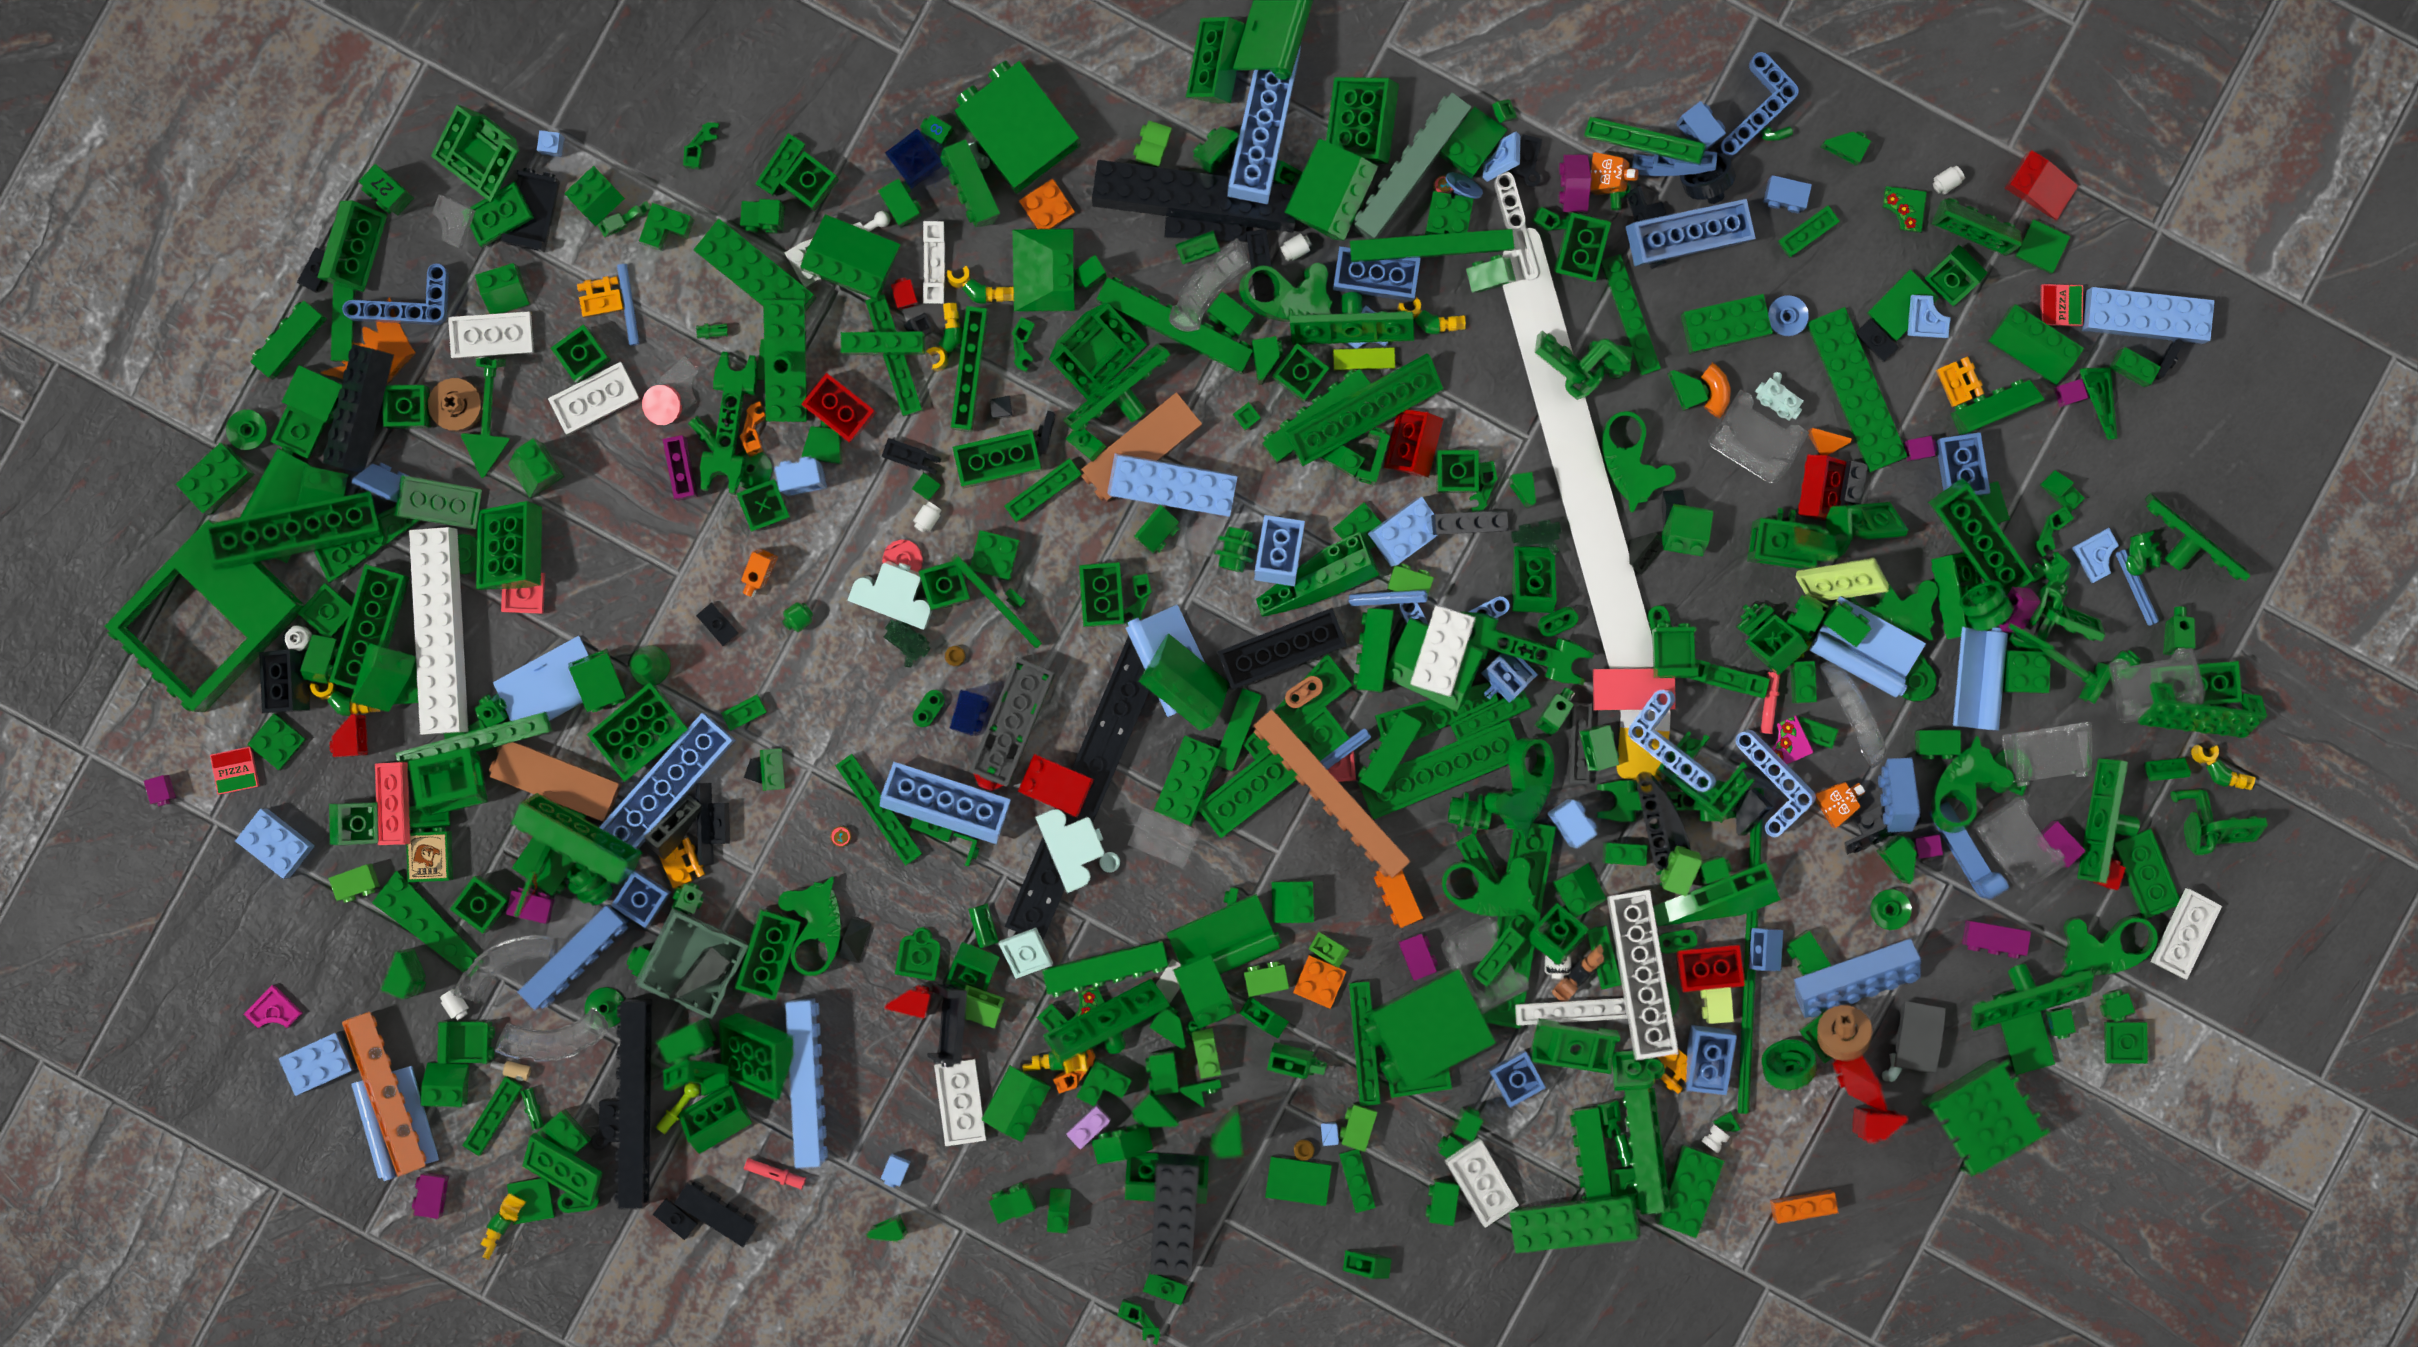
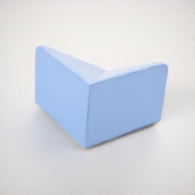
[1321,1122,1339,1146]

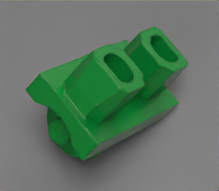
[1736,602,1774,637]

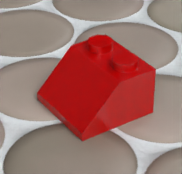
[329,714,368,757]
[884,985,933,1018]

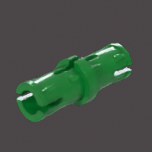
[688,416,725,452]
[520,1087,545,1130]

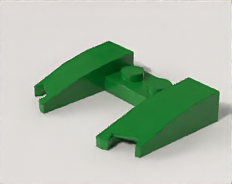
[1656,732,1754,823]

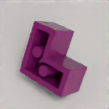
[1559,155,1591,212]

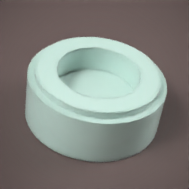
[1100,852,1120,872]

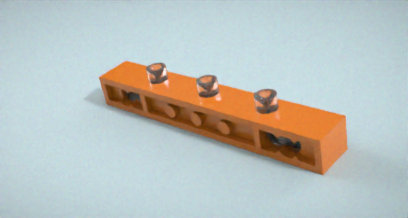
[342,1012,426,1177]

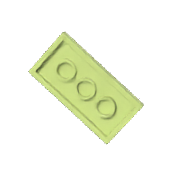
[1796,559,1889,602]

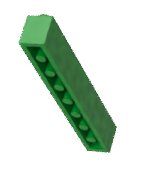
[1096,277,1253,374]

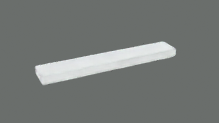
[1515,998,1628,1025]

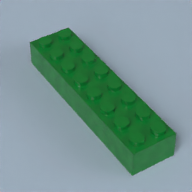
[204,491,381,570]

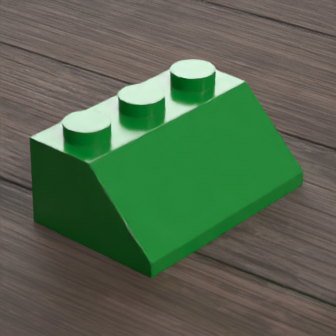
[381,948,426,999]
[981,1065,1050,1142]
[678,1082,752,1154]

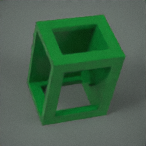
[1747,508,1822,570]
[409,747,488,816]

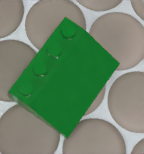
[1326,77,1399,164]
[1284,138,1378,240]
[1931,198,2022,256]
[800,214,901,301]
[476,501,542,590]
[1384,618,1485,712]
[1139,634,1229,731]
[586,682,689,782]
[719,1013,794,1101]

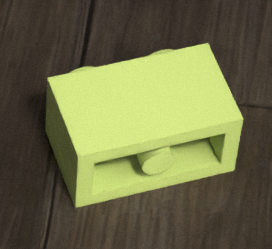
[1700,988,1734,1024]

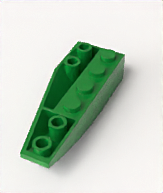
[1256,532,1379,617]
[1653,862,1781,926]

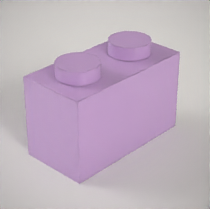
[1066,1104,1111,1149]

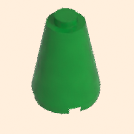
[629,646,671,686]

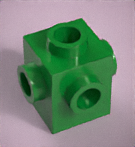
[475,694,508,728]
[671,883,704,916]

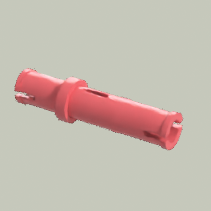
[1760,672,1781,734]
[744,1157,806,1190]

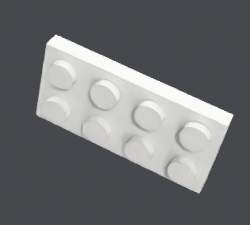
[448,312,534,359]
[548,362,640,435]
[1411,606,1476,697]
[2150,888,2222,980]
[934,1059,987,1146]
[1445,1138,1519,1228]

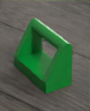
[1509,472,1536,508]
[867,1214,908,1242]

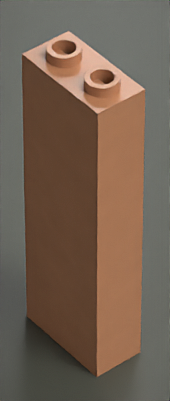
[1081,392,1202,502]
[489,741,622,822]

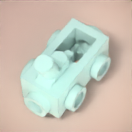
[1755,372,1803,421]

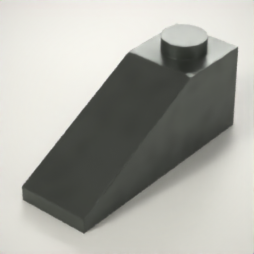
[644,794,703,859]
[669,947,730,999]

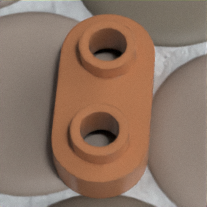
[1285,676,1323,708]

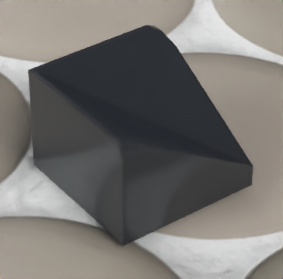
[990,396,1013,420]

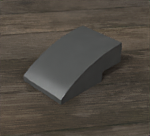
[1894,1001,1946,1074]

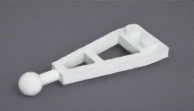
[785,211,890,288]

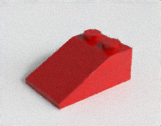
[2004,150,2078,220]
[1018,754,1094,817]
[1832,1056,1887,1113]

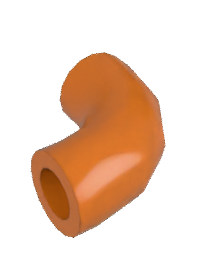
[1701,362,1731,419]

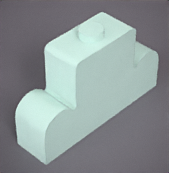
[847,561,933,630]
[1036,809,1105,893]

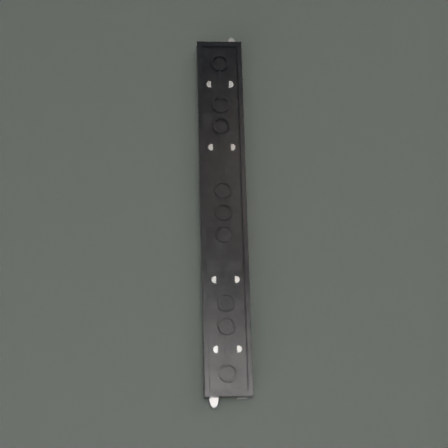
[1004,635,1150,940]

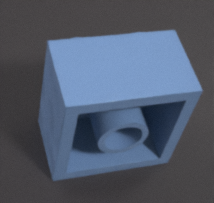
[1676,101,1726,151]
[611,870,672,928]
[1488,1050,1546,1107]

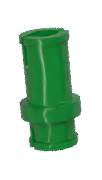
[696,323,728,340]
[1614,1134,1633,1167]

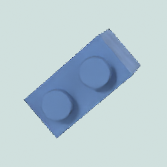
[1763,175,1812,213]
[1749,928,1783,971]

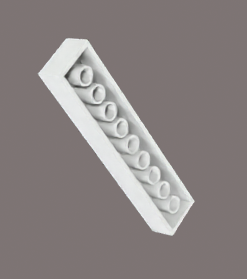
[409,527,468,735]

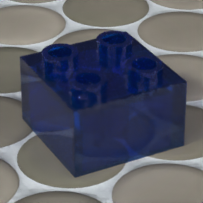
[885,129,943,189]
[949,689,989,736]

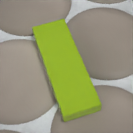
[1333,348,1395,371]

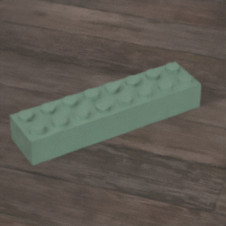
[1353,93,1471,240]

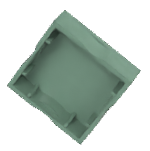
[636,908,749,1019]

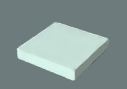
[999,928,1053,979]

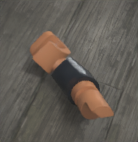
[1552,945,1604,1002]

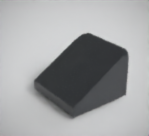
[904,313,935,336]
[744,759,762,784]

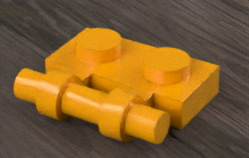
[577,276,624,318]
[1936,356,1984,407]
[658,837,705,889]
[1657,1048,1687,1094]

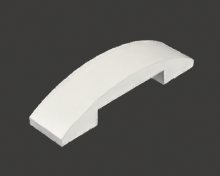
[923,221,945,304]

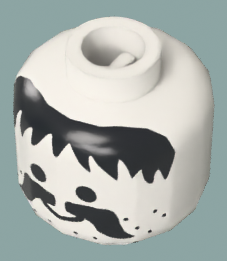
[283,625,312,651]
[1545,955,1571,980]

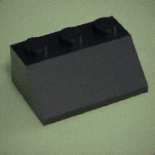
[259,649,310,713]

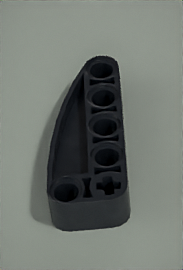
[1636,772,1691,870]

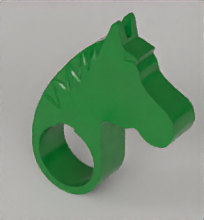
[1239,263,1332,322]
[1602,411,1676,513]
[1846,578,1938,641]
[1931,736,2014,833]
[1484,738,1554,840]
[1441,856,1538,916]
[778,877,841,976]
[2061,916,2157,978]

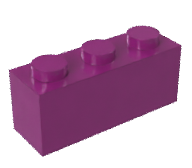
[662,435,698,501]
[1962,920,2031,959]

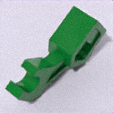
[683,122,720,170]
[598,201,651,238]
[1532,207,1578,231]
[1012,317,1036,373]
[1469,461,1498,512]
[2035,506,2074,557]
[1124,574,1152,625]
[1117,1299,1161,1345]

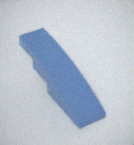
[1632,151,1717,176]

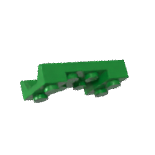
[1529,1018,1621,1074]

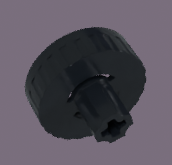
[1680,153,1736,204]

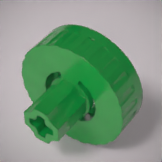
[1761,1039,1817,1091]

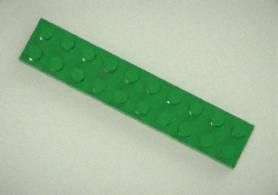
[1481,823,1556,1029]

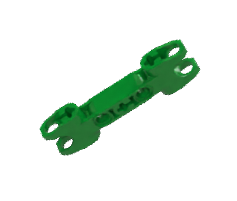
[700,351,757,495]
[1459,611,1594,685]
[1596,780,1736,822]

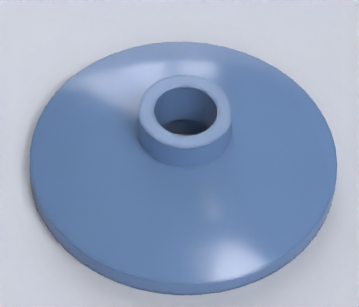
[1445,172,1483,198]
[1768,295,1809,336]

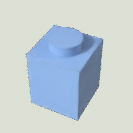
[537,130,564,157]
[881,1154,911,1188]

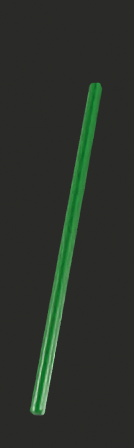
[1738,788,1764,1114]

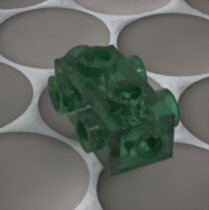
[1511,519,1562,555]
[884,619,931,668]

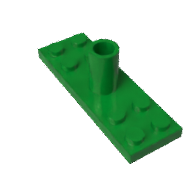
[1290,292,1414,345]
[763,299,807,422]
[1063,344,1170,432]
[2145,493,2251,582]
[2077,758,2140,883]
[1970,964,2094,1031]
[1043,978,1170,1063]

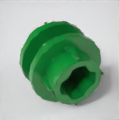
[1214,527,1257,573]
[1447,792,1492,835]
[567,863,614,906]

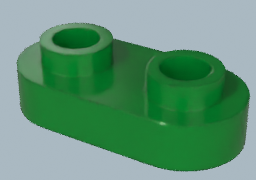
[1647,605,1672,634]
[1538,607,1578,637]
[913,690,945,727]
[1658,929,1698,954]
[558,1192,600,1213]

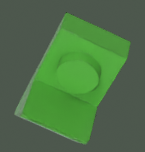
[1309,932,1349,968]

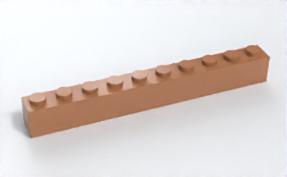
[1254,709,1410,878]

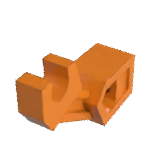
[740,402,766,457]
[1053,1048,1095,1094]

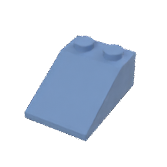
[352,463,409,502]
[1686,1025,1736,1095]

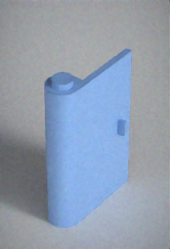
[1809,596,1926,697]
[1126,605,1205,717]
[1953,627,2008,731]
[493,636,589,721]
[351,1066,439,1181]

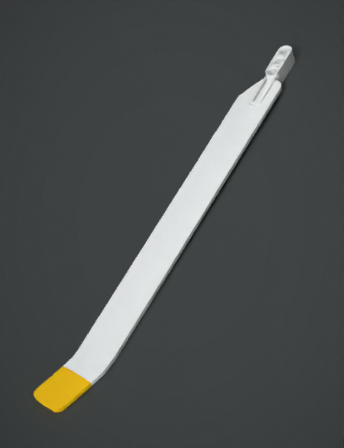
[1494,172,1670,781]

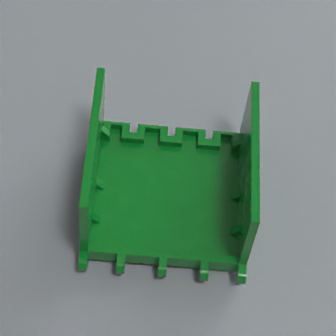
[1921,1059,2051,1177]

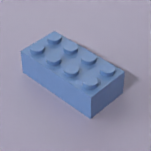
[1333,246,1420,302]

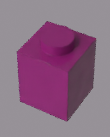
[2053,379,2089,407]
[1903,436,1937,462]
[144,775,176,807]
[1911,834,1943,859]

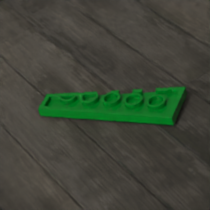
[313,506,422,583]
[1243,654,1352,760]
[1375,682,1498,743]
[372,871,483,977]

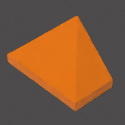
[1808,428,1852,455]

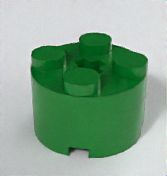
[1786,594,1828,641]

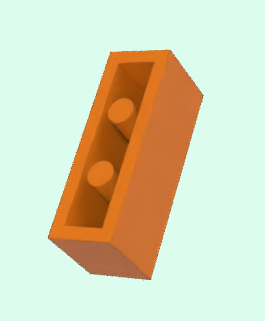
[1373,870,1423,928]
[1770,1190,1838,1224]

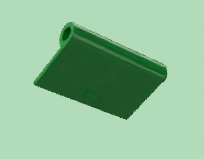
[1233,0,1313,80]
[239,446,315,563]
[1166,894,1282,974]

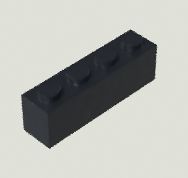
[674,1180,759,1247]

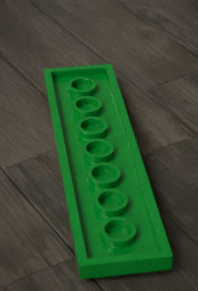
[1807,307,1908,473]
[1286,353,1443,466]
[1199,706,1350,838]
[1358,720,1517,820]

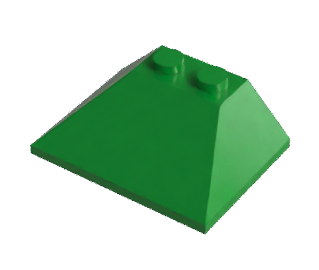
[431,105,519,202]
[1012,229,1075,311]
[1049,302,1146,400]

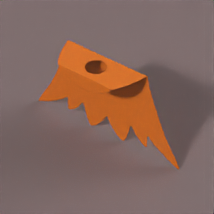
[321,297,416,385]

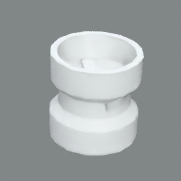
[1702,1125,1730,1153]

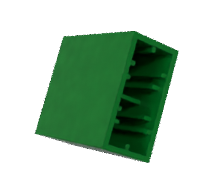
[954,61,1081,195]
[1362,969,1495,1088]

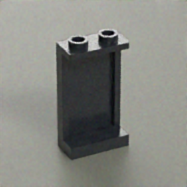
[501,168,560,253]
[927,984,967,1068]

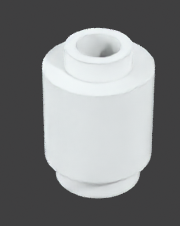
[1933,166,1965,195]
[1280,233,1312,261]
[913,502,942,533]
[440,989,469,1020]

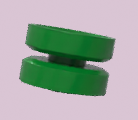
[1959,581,2014,631]

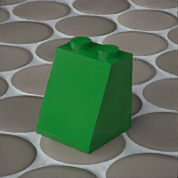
[508,438,565,499]

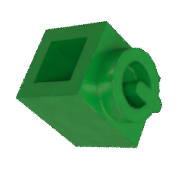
[626,945,651,977]
[2100,989,2135,1022]

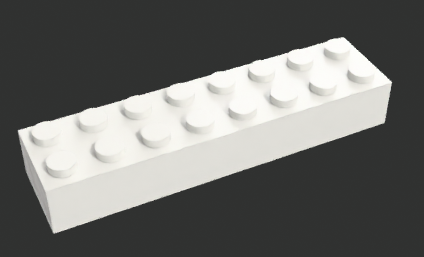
[1607,890,1678,1060]

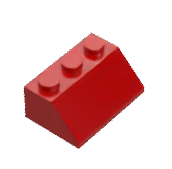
[801,372,877,443]
[1384,410,1444,478]
[1798,454,1847,521]
[1675,945,1745,992]
[1852,1107,1907,1143]

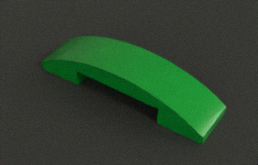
[1689,659,1770,699]
[1217,688,1262,771]

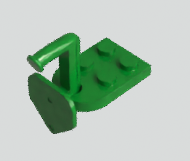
[1535,330,1632,400]
[1826,502,1909,558]
[2007,585,2105,652]
[2170,789,2268,855]

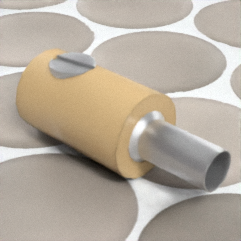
[490,1060,531,1081]

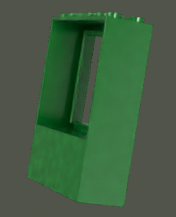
[104,520,305,712]

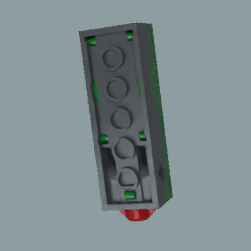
[969,657,1055,791]

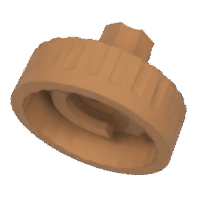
[428,378,483,432]
[1817,1005,1872,1060]

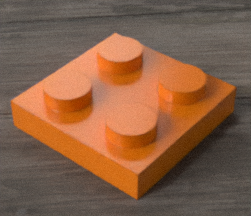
[1019,178,1075,229]
[1293,955,1347,1009]

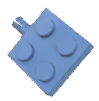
[1481,653,1538,702]

